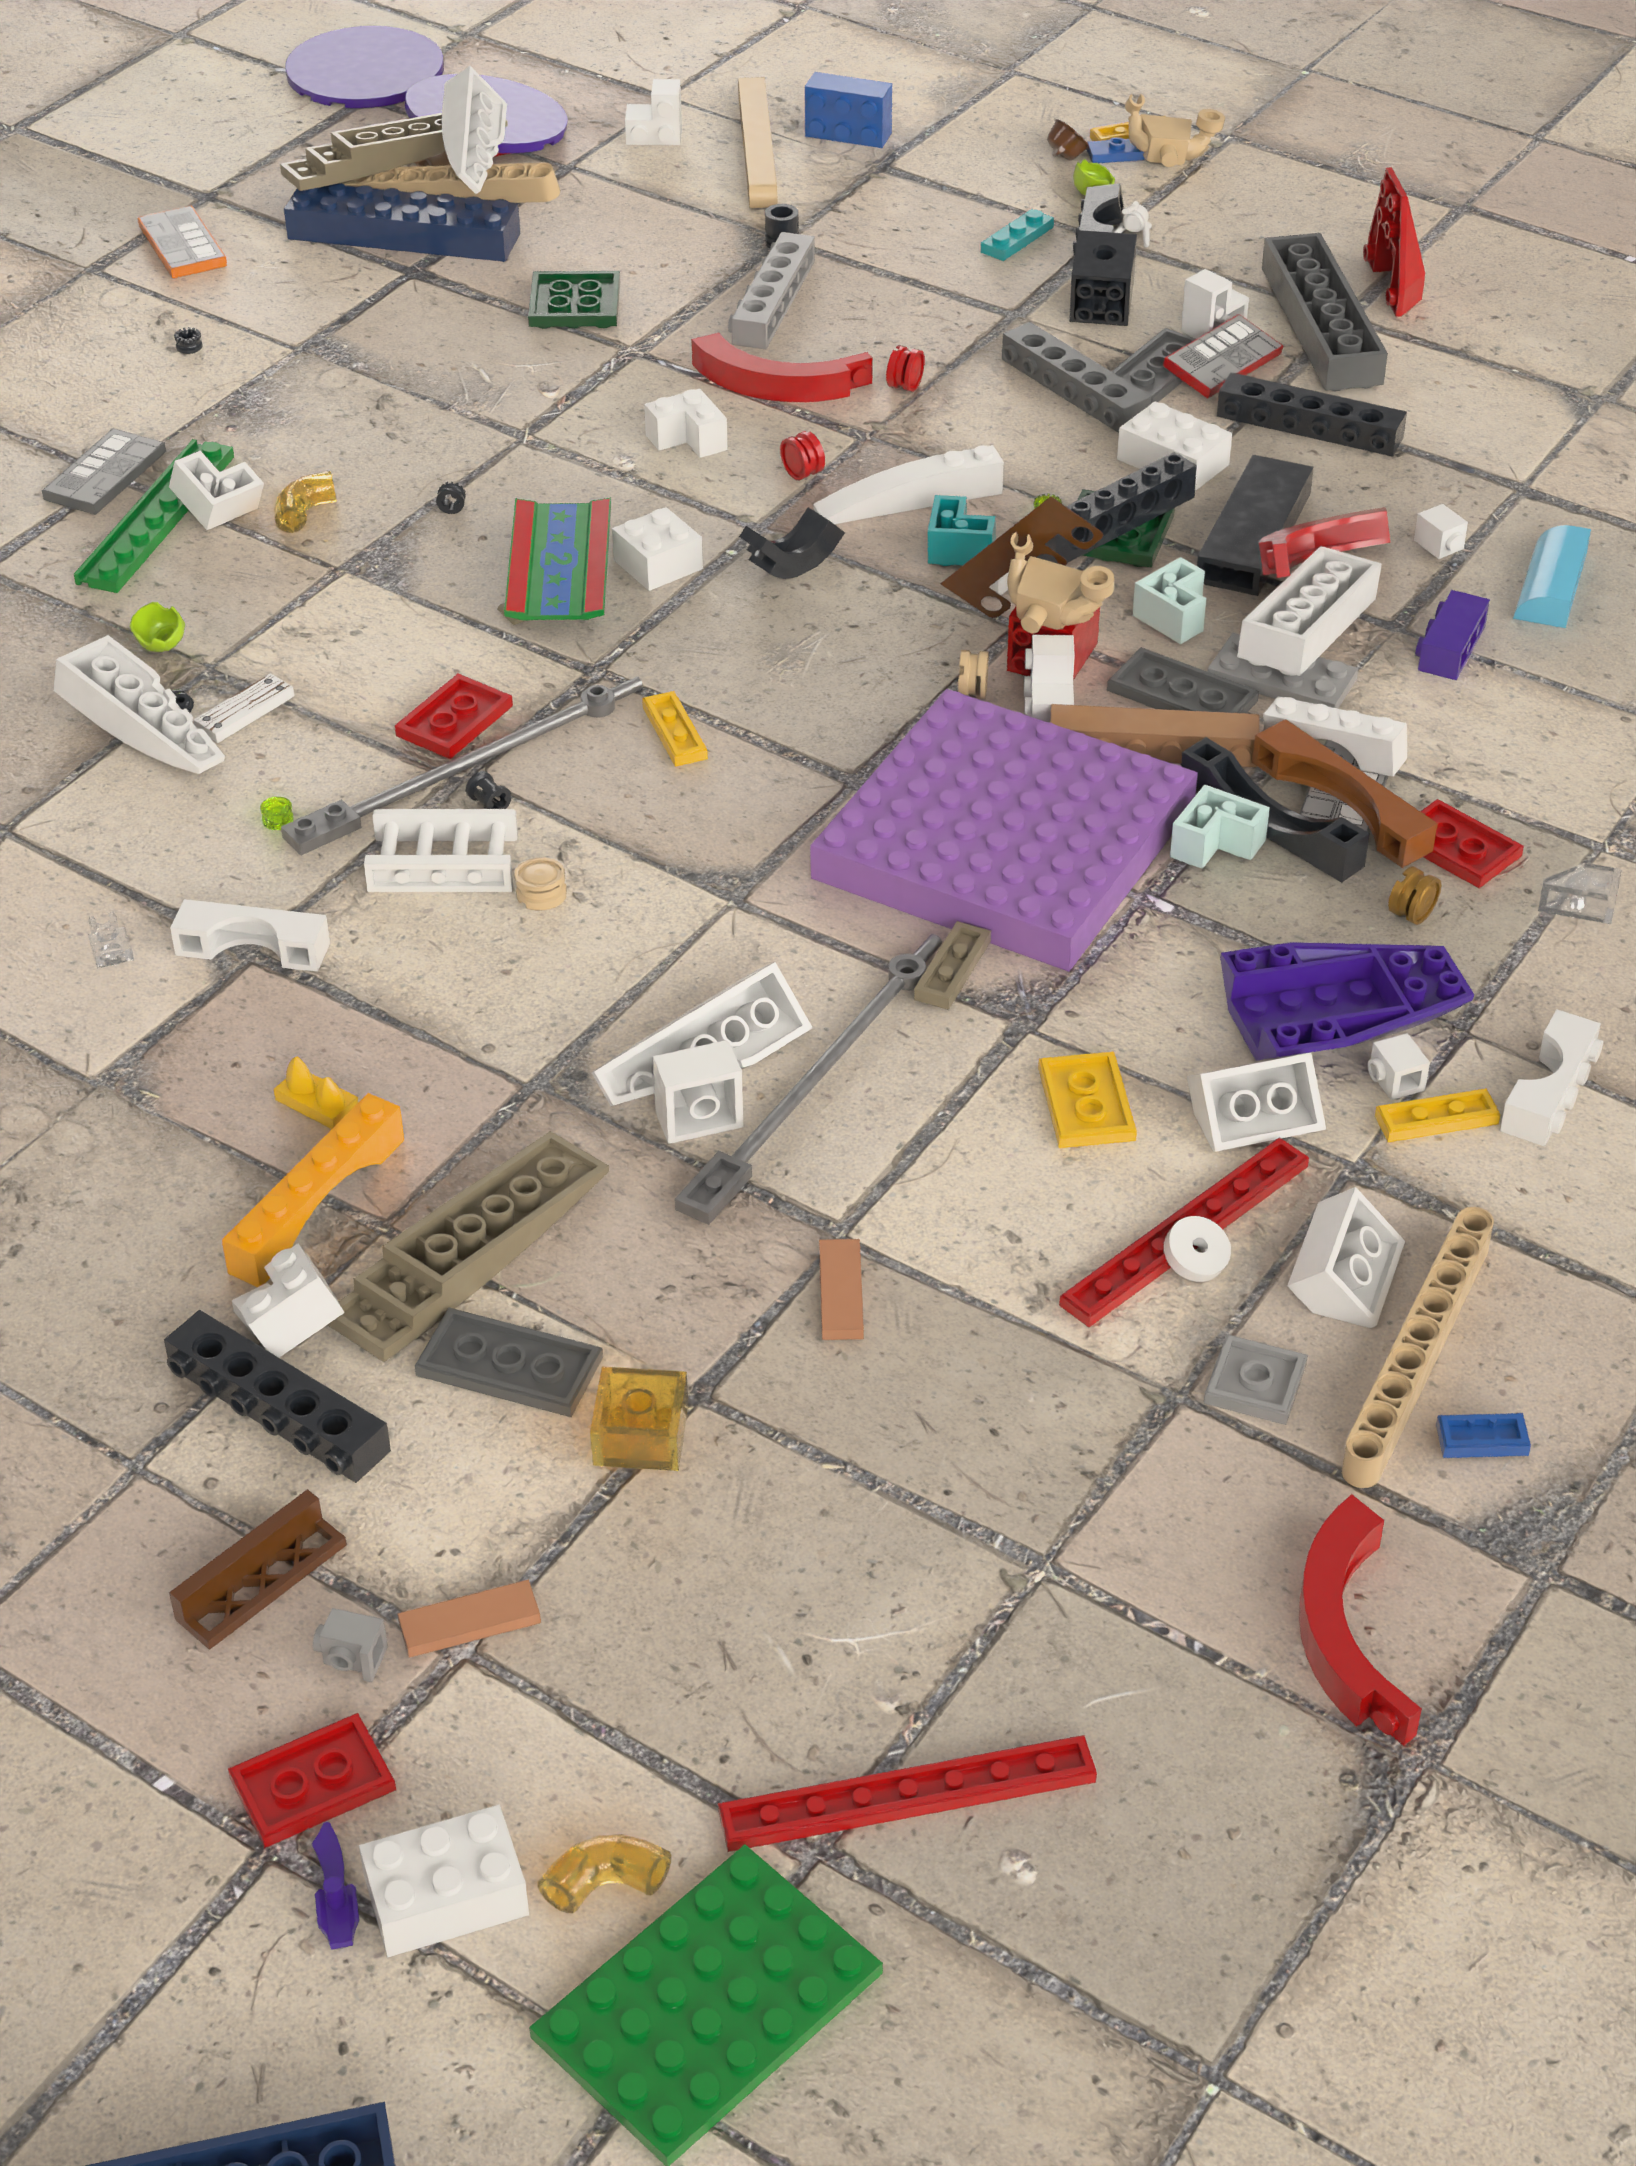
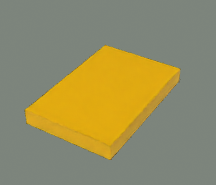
[1038,1051,1137,1148]

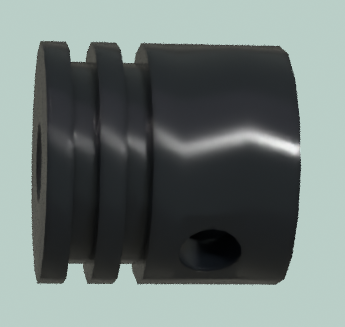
[765,204,799,249]

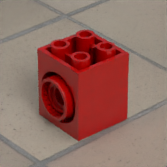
[1007,606,1100,681]

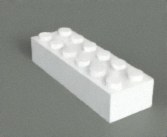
[1237,546,1382,676]

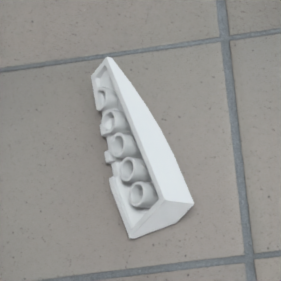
[442,66,507,194]
[813,445,1004,524]
[53,635,225,774]
[591,962,812,1106]

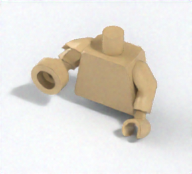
[1125,94,1225,167]
[1007,532,1114,633]

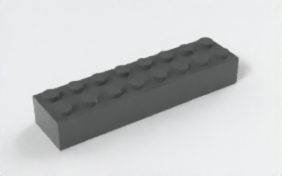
[1262,233,1388,391]

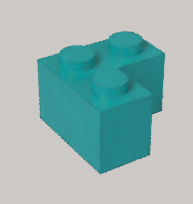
[928,495,996,566]

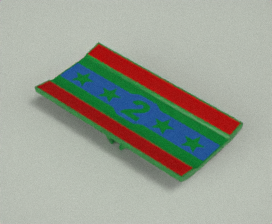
[504,497,611,621]

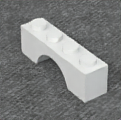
[1263,696,1407,777]
[170,899,330,972]
[1500,1009,1603,1147]

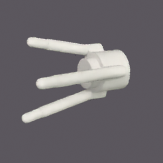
[1114,201,1152,248]

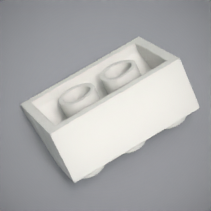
[1187,1053,1326,1152]
[1287,1187,1405,1328]

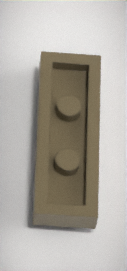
[914,921,991,1010]

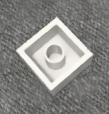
[612,507,703,591]
[653,1040,743,1144]

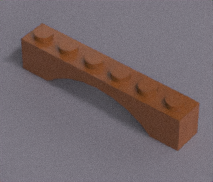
[1252,719,1437,868]

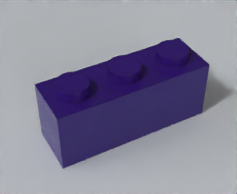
[1415,590,1490,681]

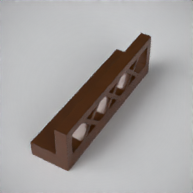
[169,1489,347,1650]

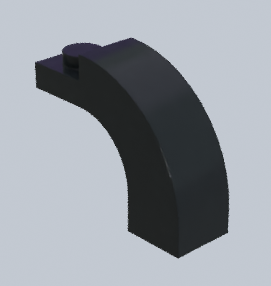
[739,507,845,579]

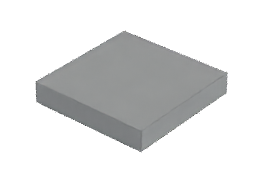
[1204,1334,1308,1425]

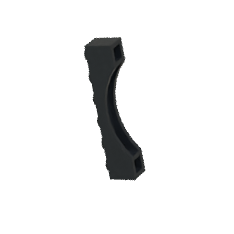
[1181,737,1370,883]

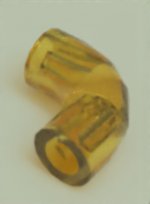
[274,471,337,533]
[538,1834,672,1913]

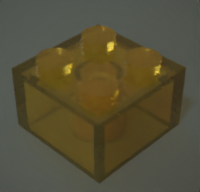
[590,1366,688,1471]

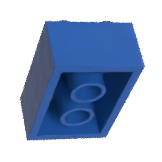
[805,72,892,148]

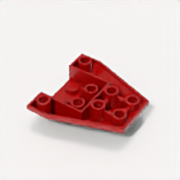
[1363,167,1426,317]

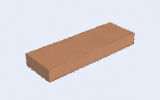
[819,1239,864,1340]
[397,1579,541,1658]

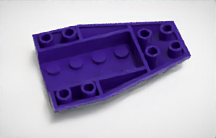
[1220,942,1474,1061]

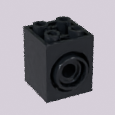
[1069,230,1137,326]

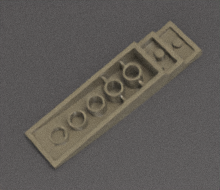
[280,113,508,191]
[327,1131,609,1362]

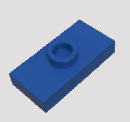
[1087,137,1145,163]
[1436,1413,1531,1458]

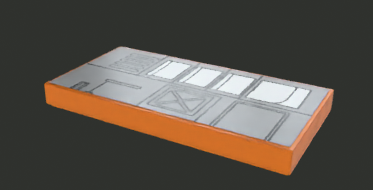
[138,205,227,279]

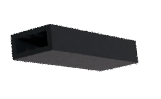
[1197,455,1314,596]

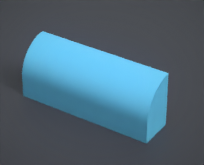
[1513,525,1591,628]

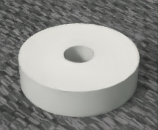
[1164,1216,1231,1282]

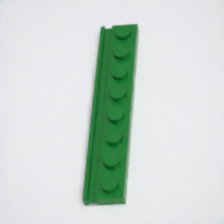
[74,439,234,593]

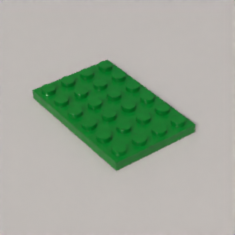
[529,1845,883,2166]

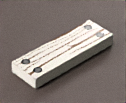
[193,673,294,743]

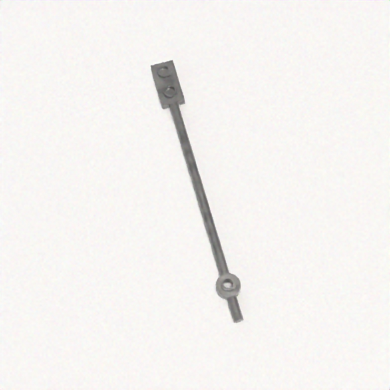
[281,677,643,856]
[675,934,942,1225]

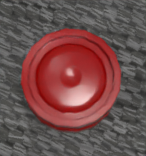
[886,345,925,392]
[780,431,825,480]

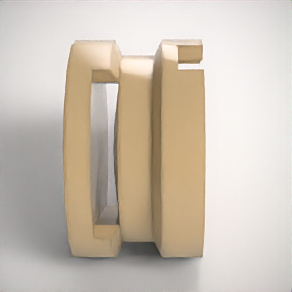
[958,650,989,699]
[514,857,567,910]

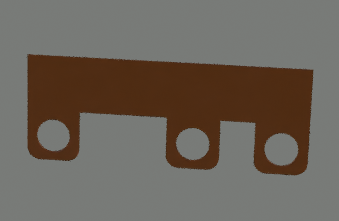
[940,496,1103,618]

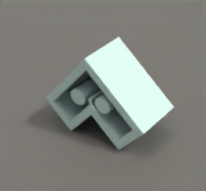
[1132,557,1206,644]
[1170,785,1270,869]

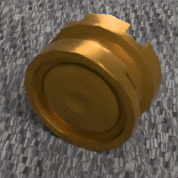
[1388,866,1442,925]

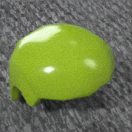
[1073,159,1115,195]
[129,602,185,652]

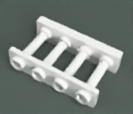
[364,809,518,892]

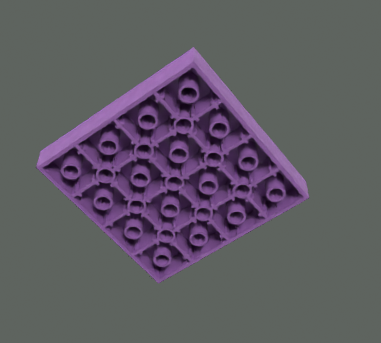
[810,689,1198,972]

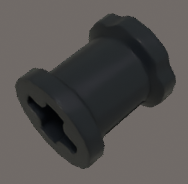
[465,771,511,809]

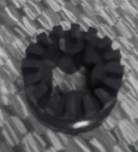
[174,327,203,354]
[436,482,466,514]

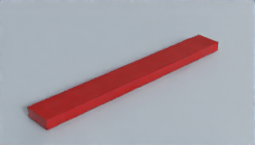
[1059,1137,1309,1328]
[718,1735,1097,1852]

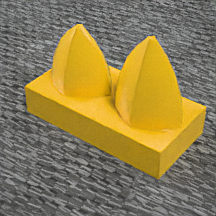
[274,1056,359,1129]

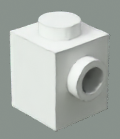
[1414,504,1468,559]
[1368,1033,1430,1100]

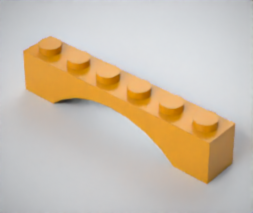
[222,1093,404,1287]

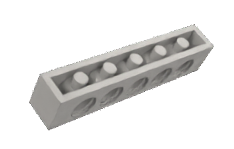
[728,232,815,350]

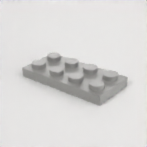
[1207,633,1359,709]

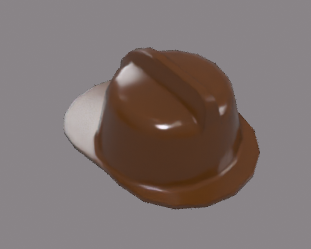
[1047,118,1089,160]

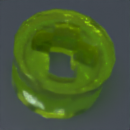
[260,796,294,830]

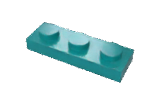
[981,209,1054,261]

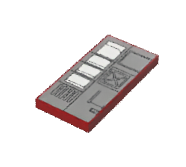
[1163,314,1284,399]

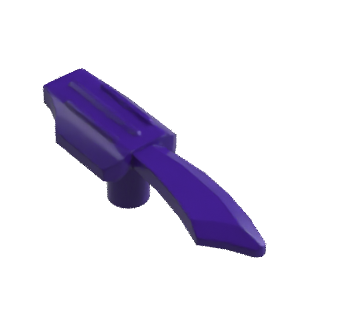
[311,1822,360,1950]

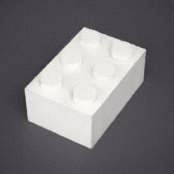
[1117,401,1232,491]
[359,1804,529,1958]

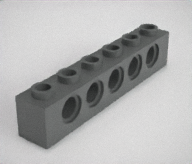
[1002,322,1151,433]

